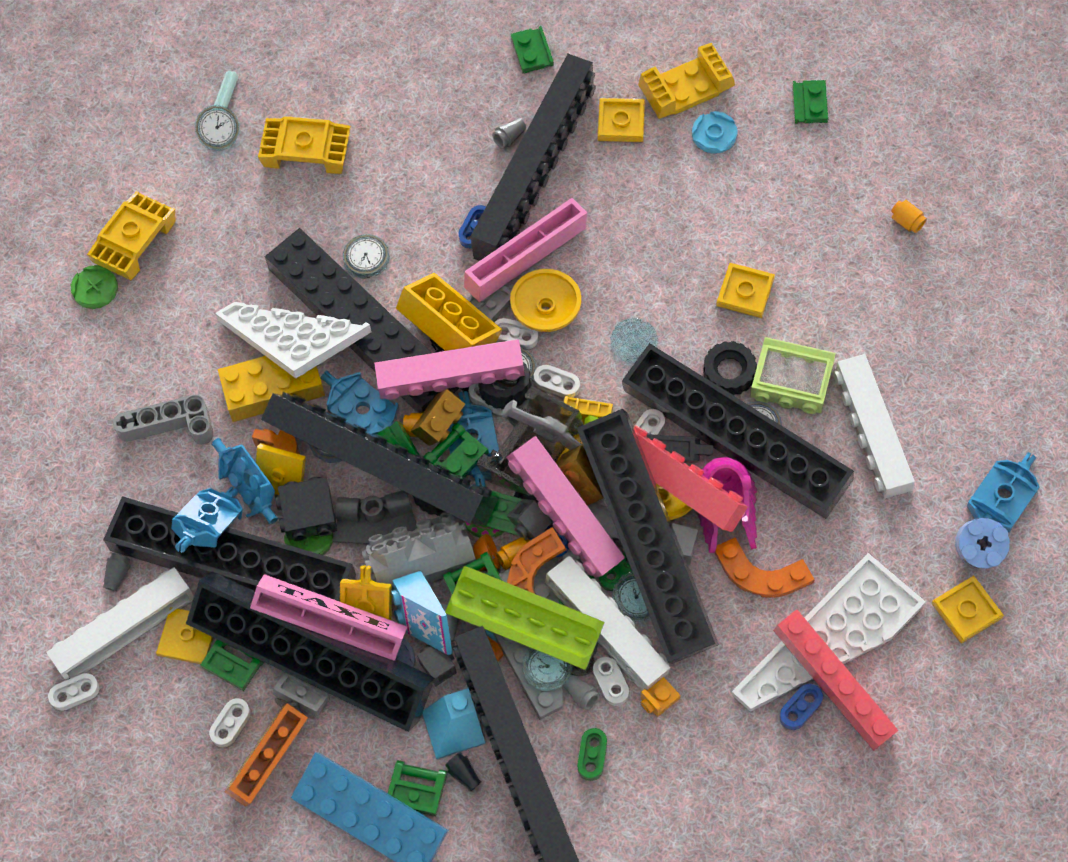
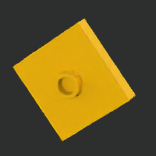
[598,98,645,142]
[716,263,775,318]
[256,443,306,495]
[931,575,1004,644]
[156,607,213,664]

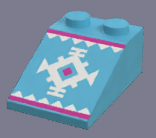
[391,571,453,655]

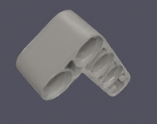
[113,395,213,445]

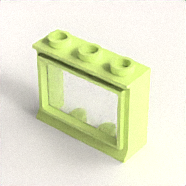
[750,337,836,414]

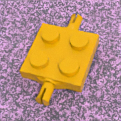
[340,565,392,620]

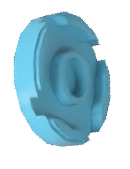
[692,111,738,154]

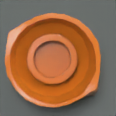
[473,534,500,571]

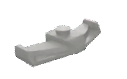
[502,400,585,450]

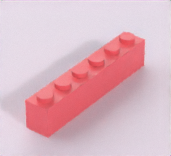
[634,425,748,532]
[773,609,898,751]

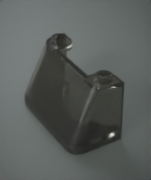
[477,386,583,496]

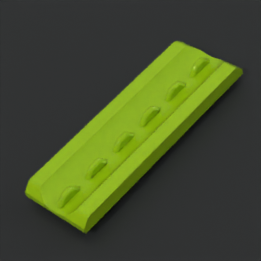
[445,566,605,670]

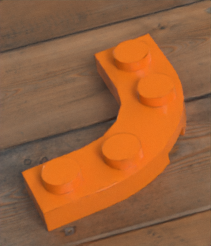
[507,527,567,594]
[714,537,815,598]

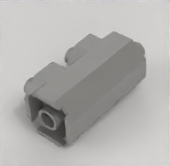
[361,512,476,591]

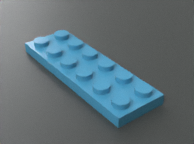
[291,752,449,862]

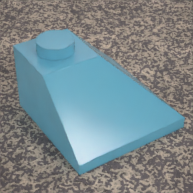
[422,688,486,759]

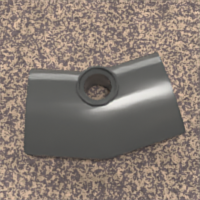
[332,490,417,544]

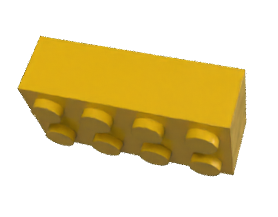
[396,273,502,351]
[218,356,325,422]

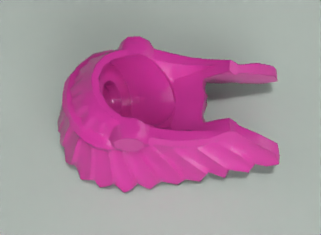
[698,457,757,553]

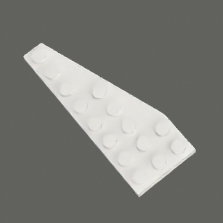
[731,553,926,712]

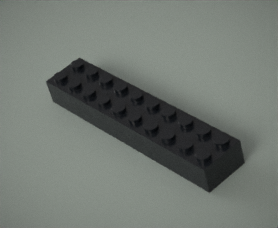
[470,54,596,261]
[264,228,459,413]
[622,343,854,519]
[261,392,499,525]
[577,408,719,664]
[103,496,356,602]
[186,571,435,732]
[452,626,579,862]

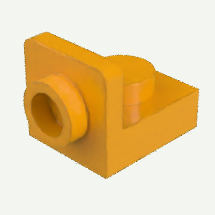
[640,677,681,717]

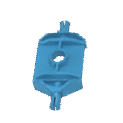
[320,371,399,435]
[448,391,501,488]
[212,438,278,525]
[967,452,1040,542]
[171,487,243,552]

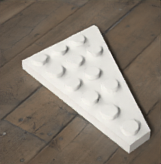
[215,302,371,378]

